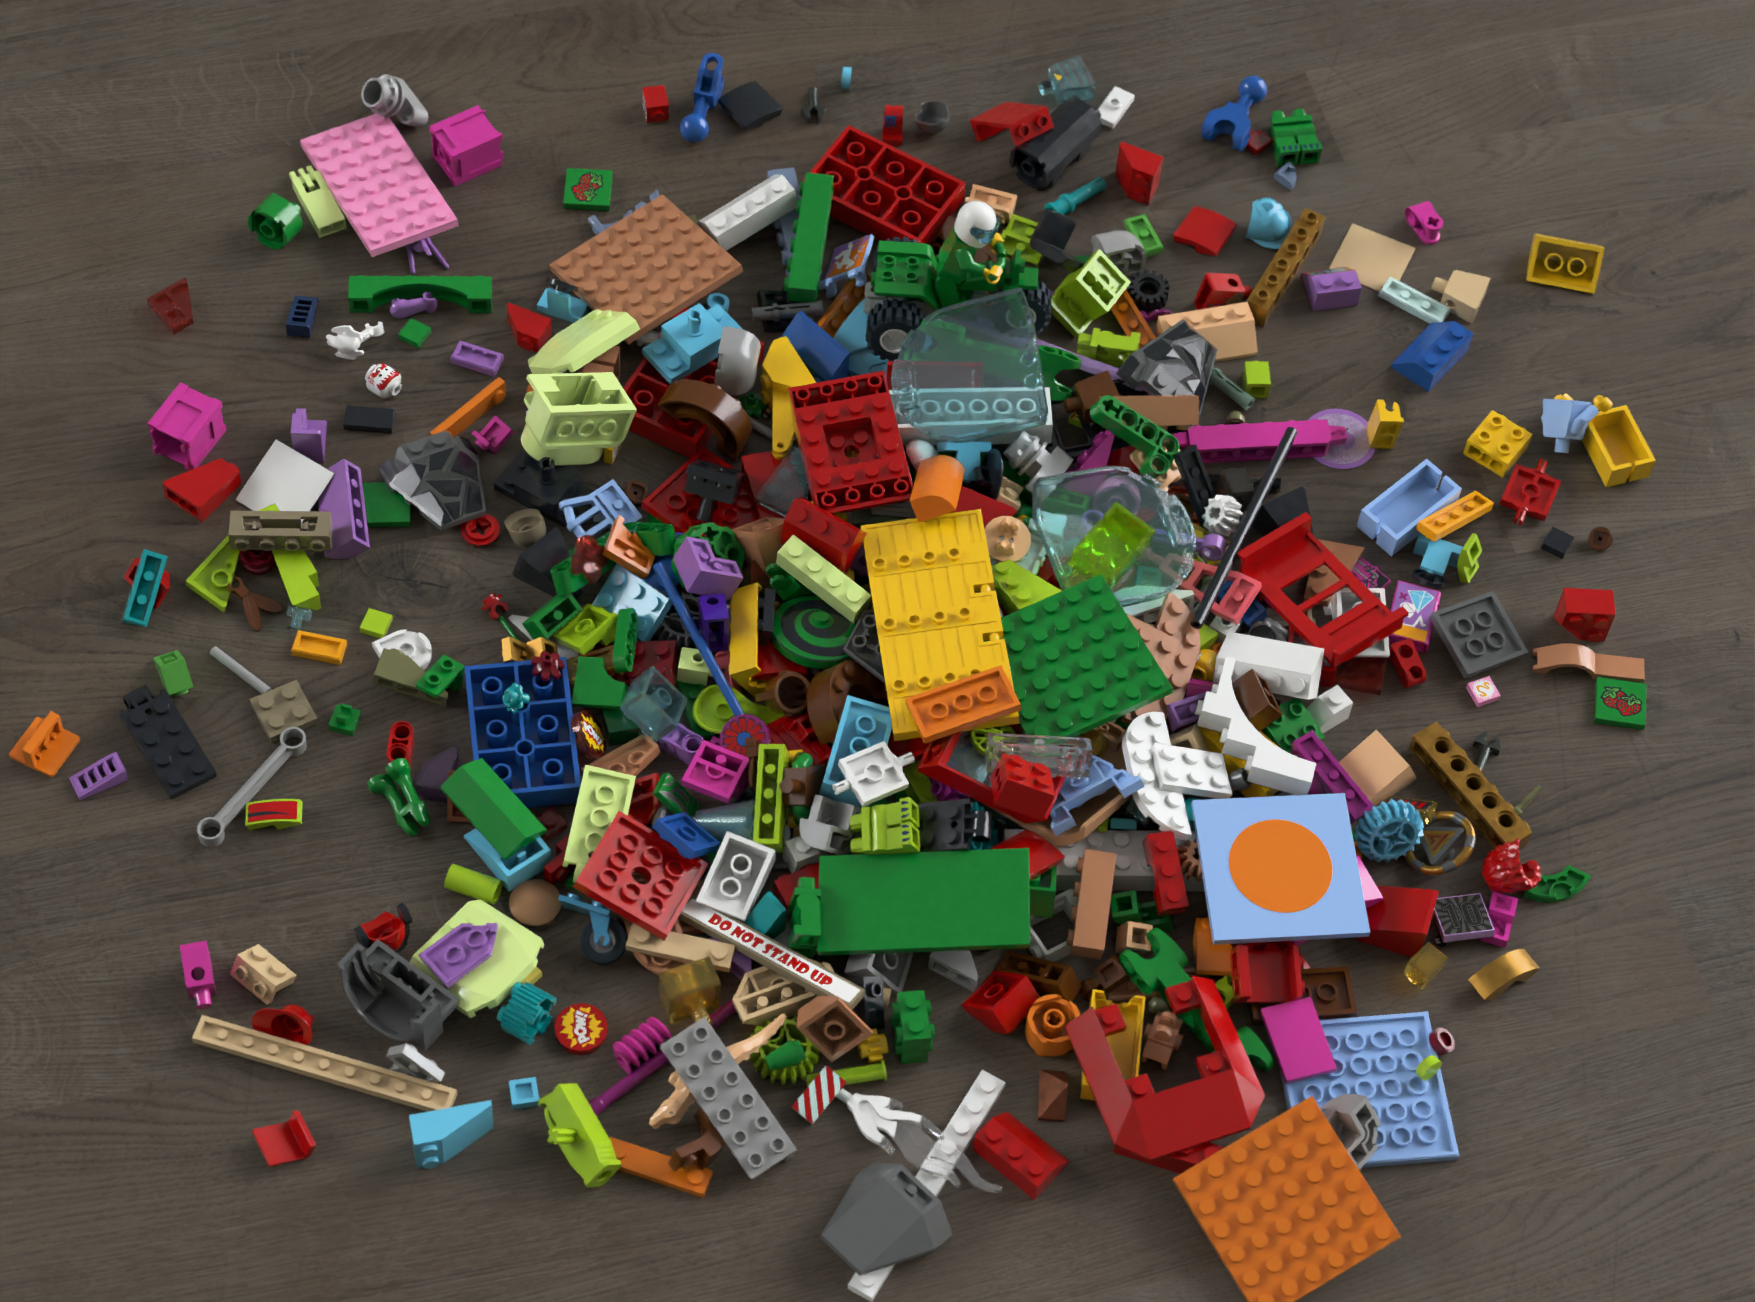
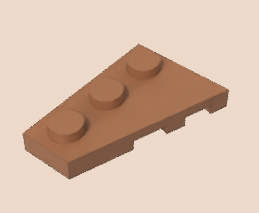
[1303,539,1365,607]
[581,732,660,776]

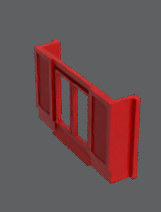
[1237,512,1409,668]

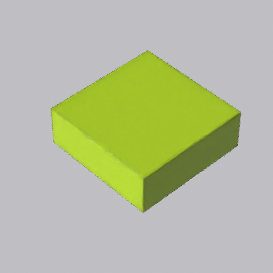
[360,608,393,639]

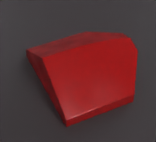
[628,772,661,826]

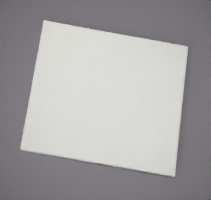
[235,440,334,523]

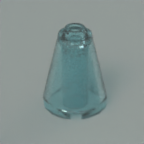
[691,800,755,843]

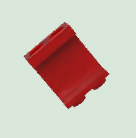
[1230,945,1305,1003]

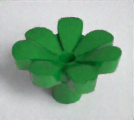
[737,392,767,418]

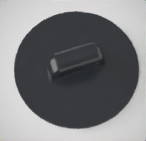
[973,449,1003,500]

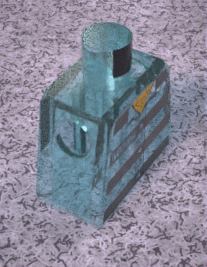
[1039,55,1096,104]

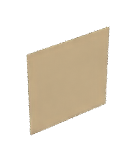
[1329,223,1416,292]

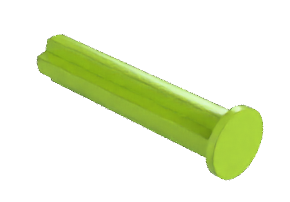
[806,1060,887,1087]

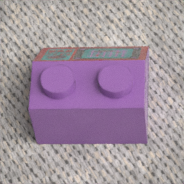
[1301,267,1362,311]

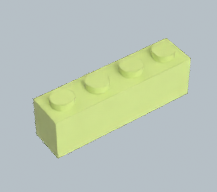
[776,535,871,624]

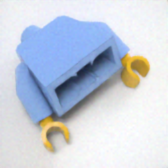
[1541,393,1612,453]

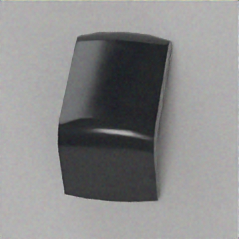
[1030,209,1085,273]

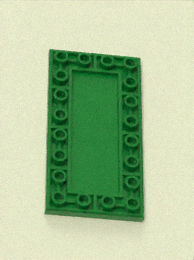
[817,848,1030,956]

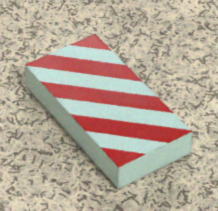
[791,1065,847,1124]

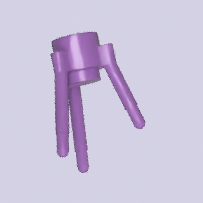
[405,237,449,274]

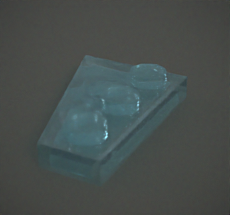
[755,447,808,517]

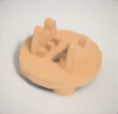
[985,516,1031,563]

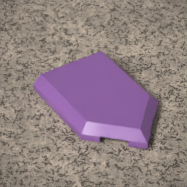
[419,923,498,988]

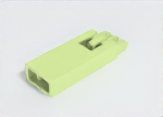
[289,165,346,238]

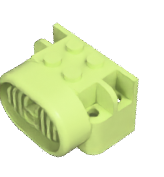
[521,372,637,466]

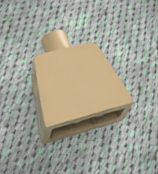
[1431,270,1491,323]

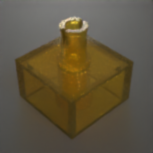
[659,957,721,1026]

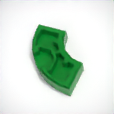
[1523,865,1591,903]

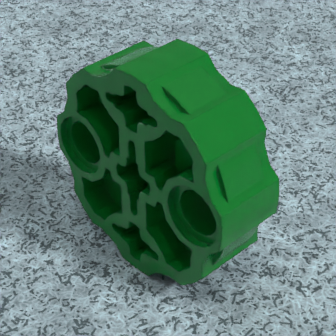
[671,522,745,594]

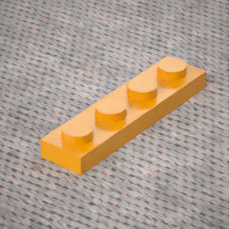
[1416,490,1494,542]

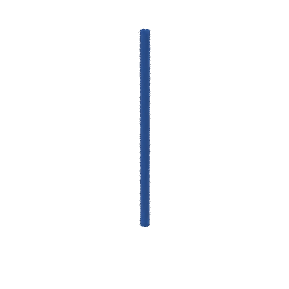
[653,562,745,716]

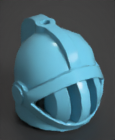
[1245,197,1291,249]

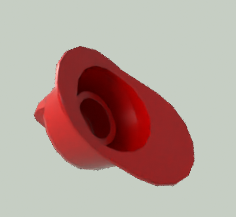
[251,1004,314,1045]

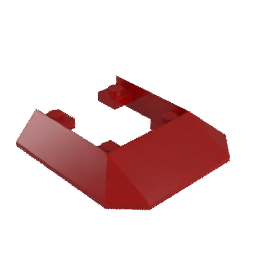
[1065,976,1265,1162]

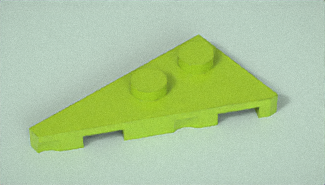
[185,536,240,612]

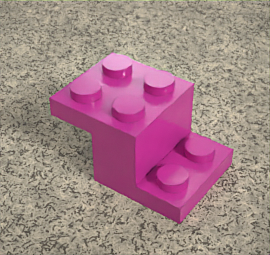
[681,736,750,804]

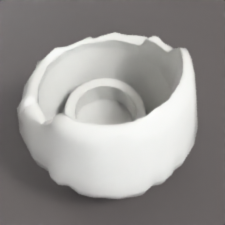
[906,439,939,475]

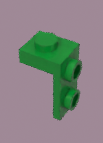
[416,655,465,698]

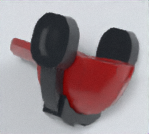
[354,903,412,953]

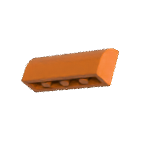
[910,455,965,522]

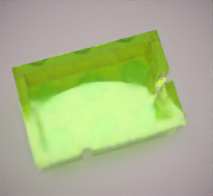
[1068,502,1156,589]

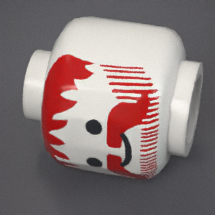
[365,363,402,399]

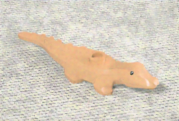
[649,1014,786,1129]

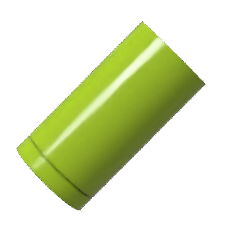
[444,864,503,905]

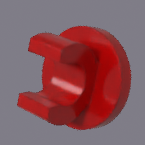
[481,592,509,620]

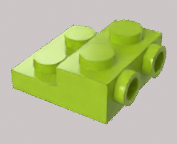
[553,603,618,655]

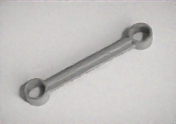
[197,727,307,847]

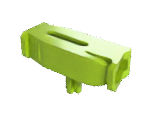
[538,1083,622,1188]

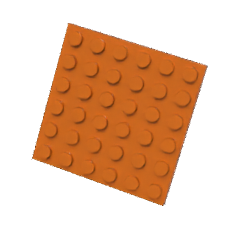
[1173,1096,1401,1302]

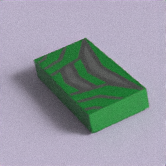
[653,773,701,820]

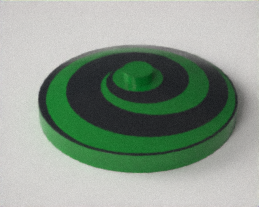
[771,594,860,669]

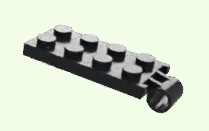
[119,685,217,800]
[917,799,992,852]

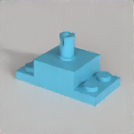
[642,303,743,384]

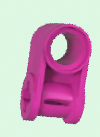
[1405,201,1443,245]

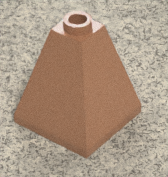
[732,516,784,581]

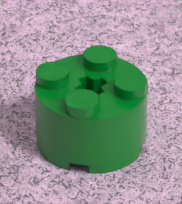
[247,193,303,250]

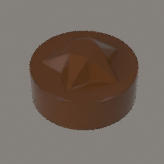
[623,480,648,506]
[1588,527,1613,551]

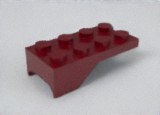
[573,640,681,699]

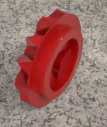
[461,513,500,548]

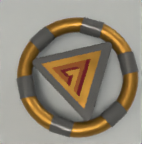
[1405,811,1476,875]

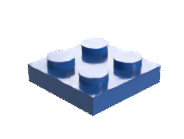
[652,812,721,859]

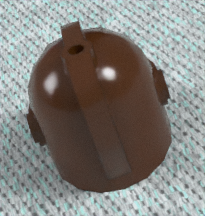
[754,670,810,717]

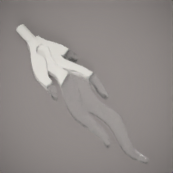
[835,1088,1002,1193]

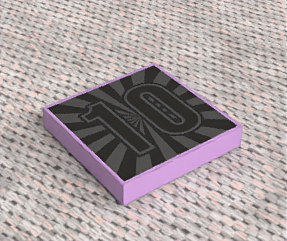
[1433,893,1495,942]

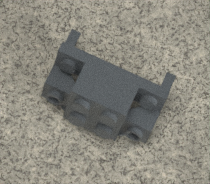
[338,939,460,1051]

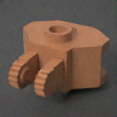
[1141,1011,1183,1069]

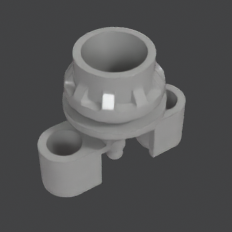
[361,74,428,128]
[1003,430,1074,502]

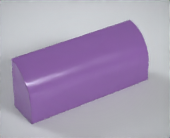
[318,459,370,559]

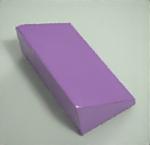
[1166,691,1211,733]

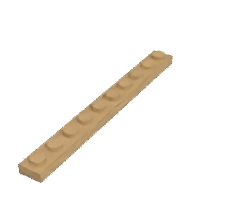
[192,1015,457,1112]

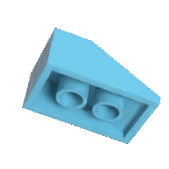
[409,1100,494,1169]

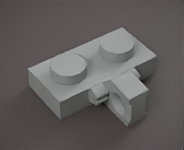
[386,1044,445,1083]

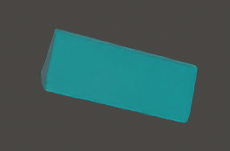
[121,549,168,628]

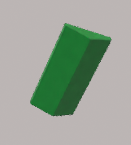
[440,758,546,861]

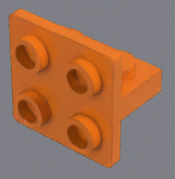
[9,711,80,778]

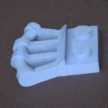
[559,479,643,546]

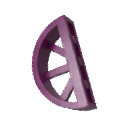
[1291,730,1373,824]

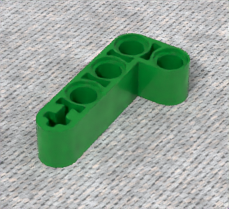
[1090,395,1179,482]

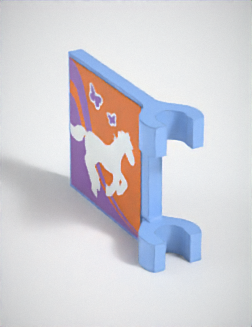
[818,234,874,298]

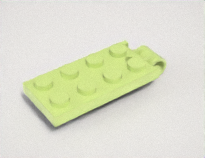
[563,765,636,883]

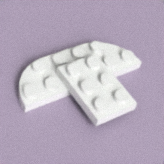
[1122,712,1232,841]

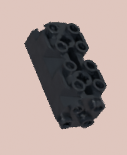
[1009,96,1102,191]

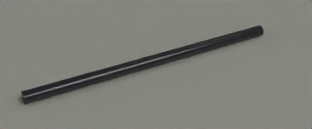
[1190,427,1298,629]

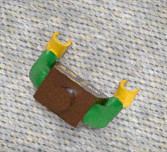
[780,750,826,829]

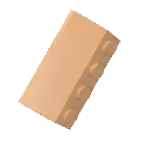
[1155,302,1258,362]

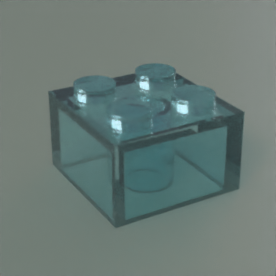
[620,666,688,743]

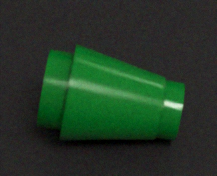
[764,1039,807,1071]

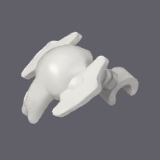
[326,321,384,360]

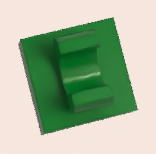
[328,703,362,736]

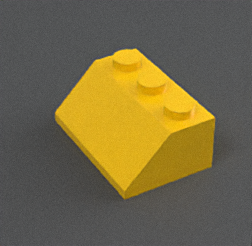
[1526,233,1605,294]

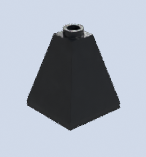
[1252,486,1314,536]
[512,527,583,599]

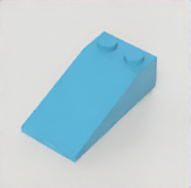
[819,695,892,808]

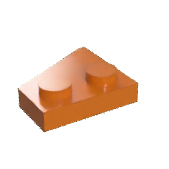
[602,515,655,579]

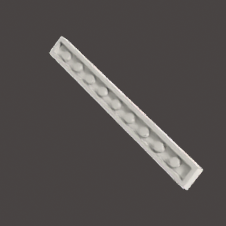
[848,1070,1006,1302]

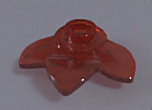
[571,535,608,584]

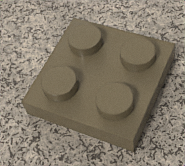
[250,680,318,743]

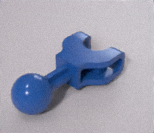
[680,53,724,143]
[1201,76,1267,151]

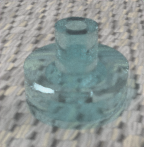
[286,604,313,629]

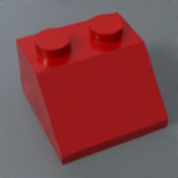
[1115,141,1164,205]
[961,970,1040,1035]

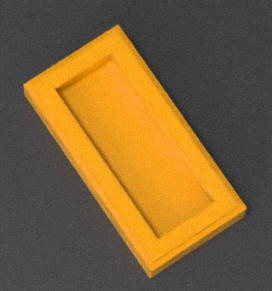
[291,630,347,665]

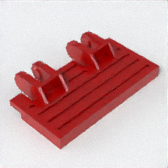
[766,713,831,768]

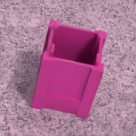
[429,105,504,187]
[148,382,226,470]

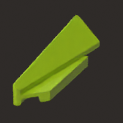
[258,503,321,610]

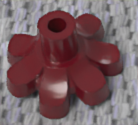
[532,651,565,681]

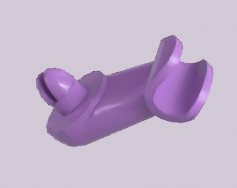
[390,292,437,319]

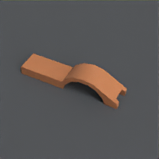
[1532,643,1645,683]

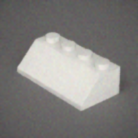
[698,175,798,251]
[1213,632,1324,700]

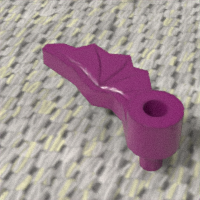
[1140,308,1174,323]

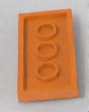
[905,665,1021,744]

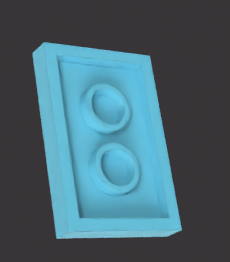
[592,564,673,641]

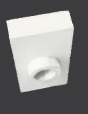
[1098,86,1135,129]

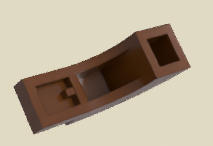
[668,1107,725,1171]

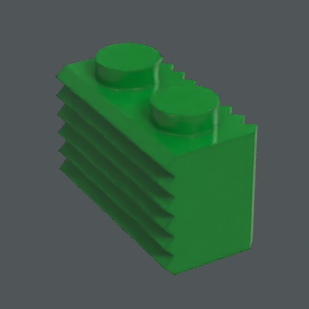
[522,593,582,640]

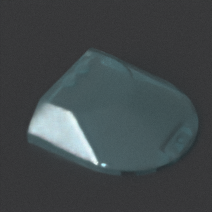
[891,288,1048,443]
[1032,466,1196,607]

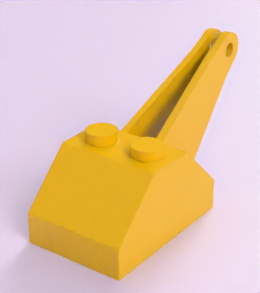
[760,336,816,460]

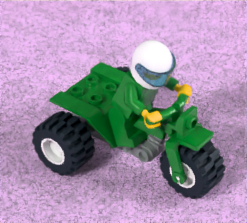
[864,201,1051,361]

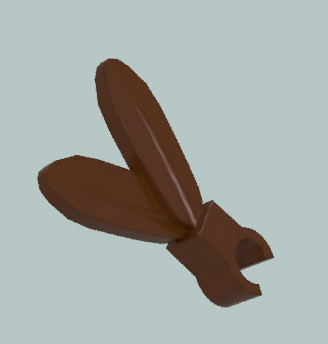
[227,577,282,631]
[745,737,759,795]

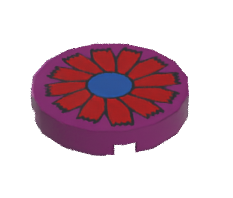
[720,714,771,762]

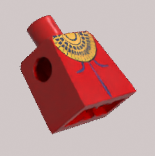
[1193,273,1252,310]

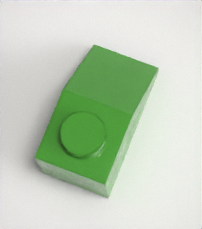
[153,650,193,696]

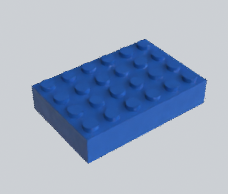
[464,657,581,808]

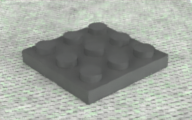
[1429,591,1529,679]

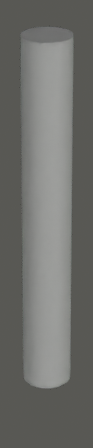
[210,646,272,694]

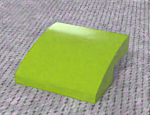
[1001,214,1043,267]

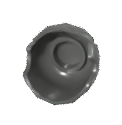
[915,100,950,134]

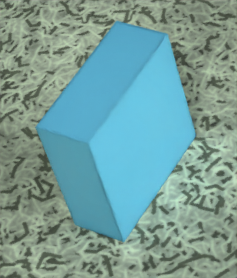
[509,1077,539,1110]

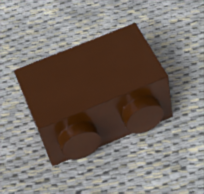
[1232,669,1282,732]

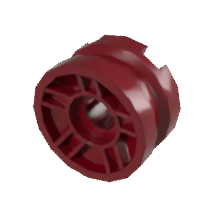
[240,549,276,575]

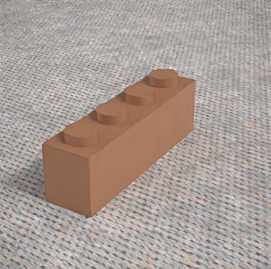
[1099,395,1199,430]
[1066,849,1116,960]

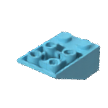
[464,828,551,892]

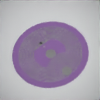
[1309,409,1375,469]

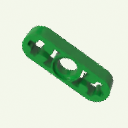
[613,608,638,674]

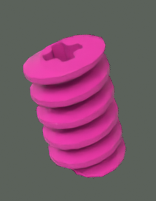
[613,1017,672,1074]

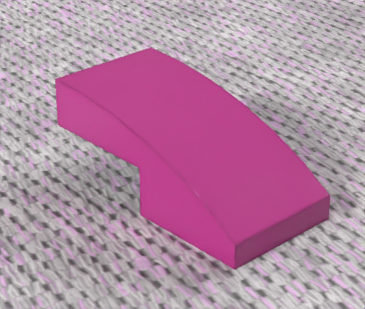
[1480,891,1518,948]

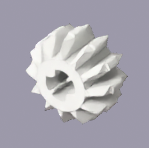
[1201,495,1244,536]

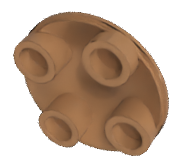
[509,879,561,926]

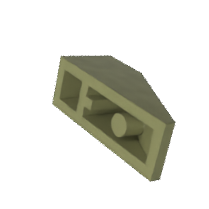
[373,648,448,707]

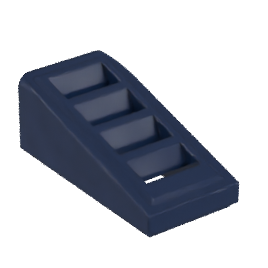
[286,295,319,338]

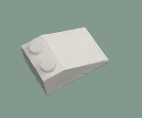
[1331,588,1390,657]
[696,831,776,922]

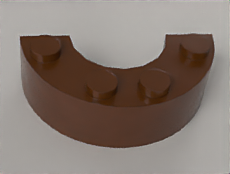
[657,379,752,462]
[807,660,882,745]

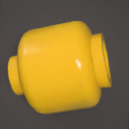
[1190,649,1218,681]

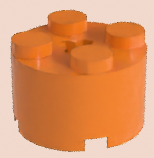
[1025,994,1080,1057]

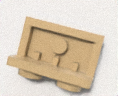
[230,944,296,1005]

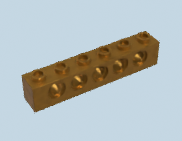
[1247,208,1326,327]
[1409,722,1532,850]

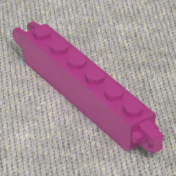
[1172,419,1347,463]

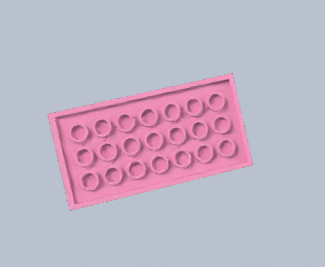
[300,113,458,257]

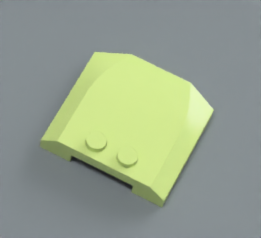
[528,309,640,374]
[410,899,545,1018]

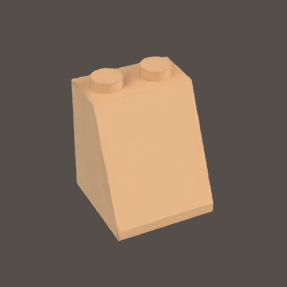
[1339,730,1417,807]

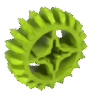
[749,1014,820,1085]

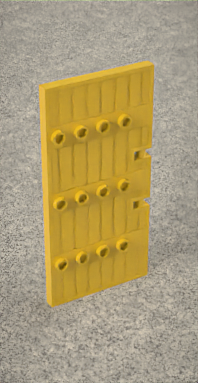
[861,509,1019,741]

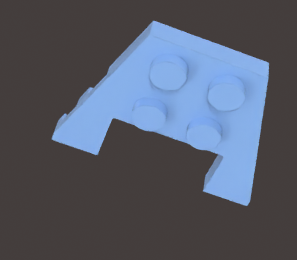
[1050,754,1145,836]

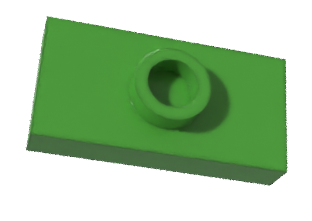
[1123,214,1164,257]

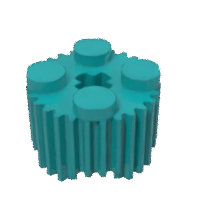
[497,982,557,1045]

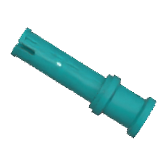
[1044,176,1106,215]

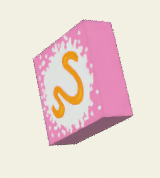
[1466,676,1501,707]

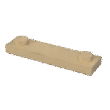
[626,923,735,972]

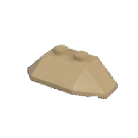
[732,959,834,1026]

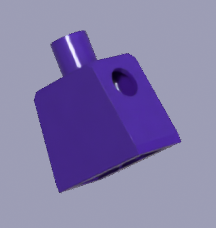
[699,593,729,652]

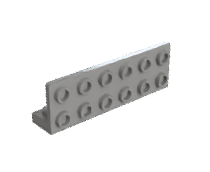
[660,1017,797,1179]

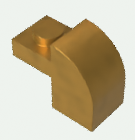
[502,636,558,662]

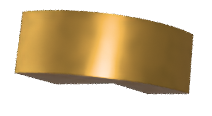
[1468,949,1540,1001]

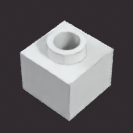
[1209,616,1242,643]

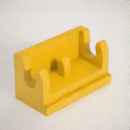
[1366,400,1404,449]

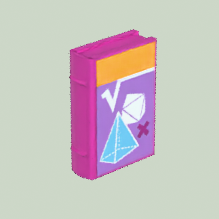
[1388,580,1441,653]

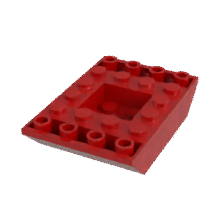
[788,371,913,515]

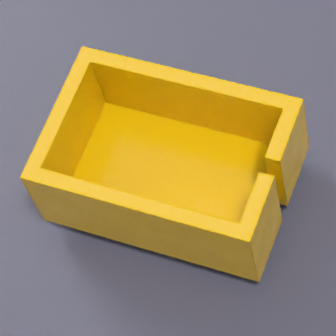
[1582,405,1656,487]

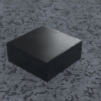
[1541,527,1575,559]

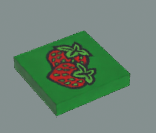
[563,168,613,211]
[1594,677,1647,730]

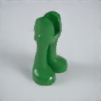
[367,758,431,837]

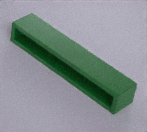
[784,173,834,303]

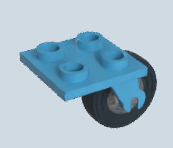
[558,893,628,965]

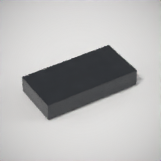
[343,405,395,433]

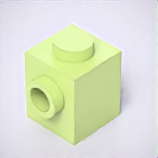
[677,647,713,686]

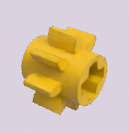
[858,1029,888,1063]

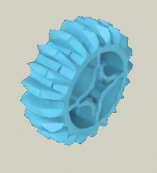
[1355,799,1424,863]

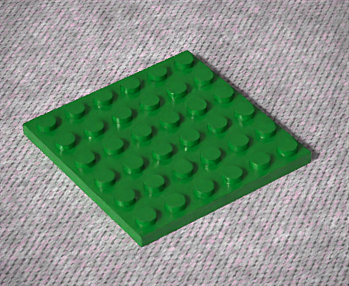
[983,574,1173,755]

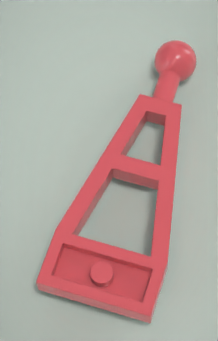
[1133,544,1262,625]

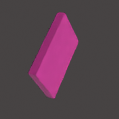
[1260,997,1337,1084]

